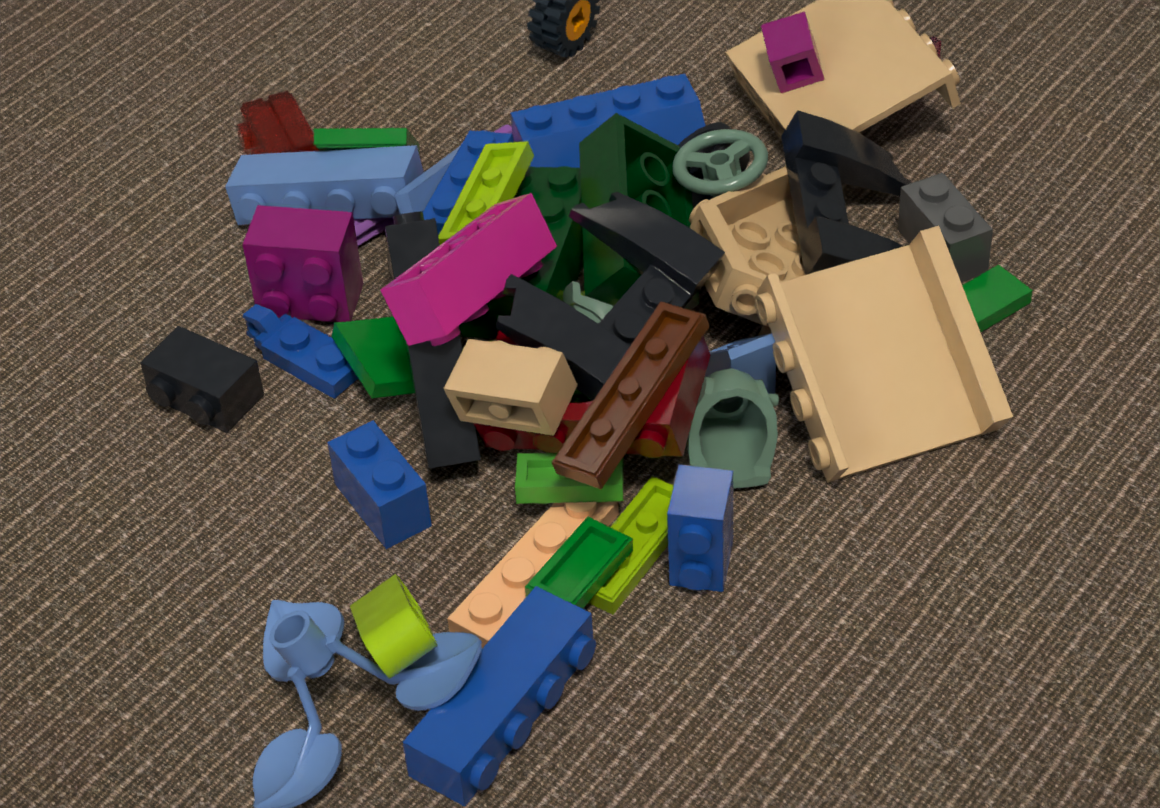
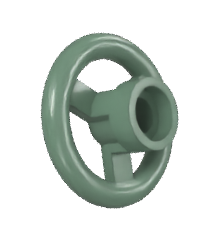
[672,129,768,197]

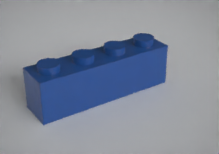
[403,586,596,807]

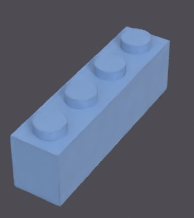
[225,145,424,225]

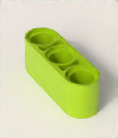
[350,574,438,679]

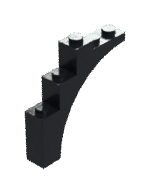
[385,211,481,469]

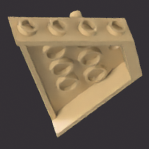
[689,165,805,336]

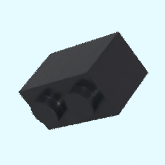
[140,326,264,433]

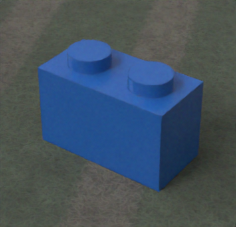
[327,420,432,549]
[667,465,733,592]

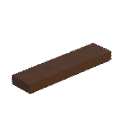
[551,301,709,489]

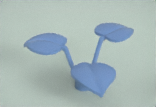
[253,600,482,808]

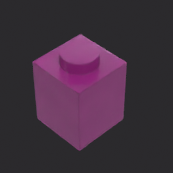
[761,11,825,93]

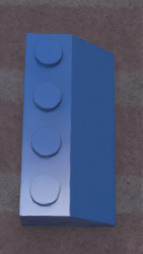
[510,73,705,168]

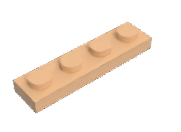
[447,501,619,648]

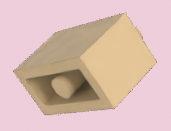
[443,339,577,436]

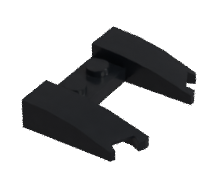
[781,110,912,275]
[495,192,725,401]

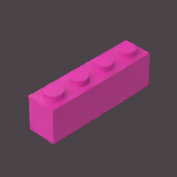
[380,193,557,346]

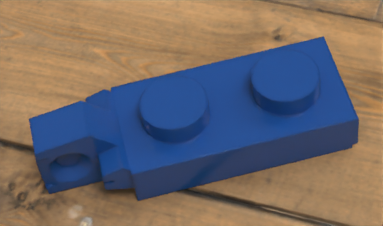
[243,304,358,399]

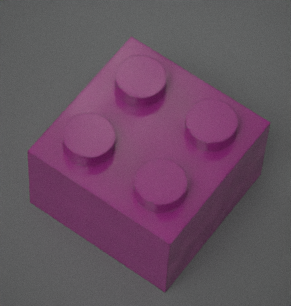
[242,205,364,322]

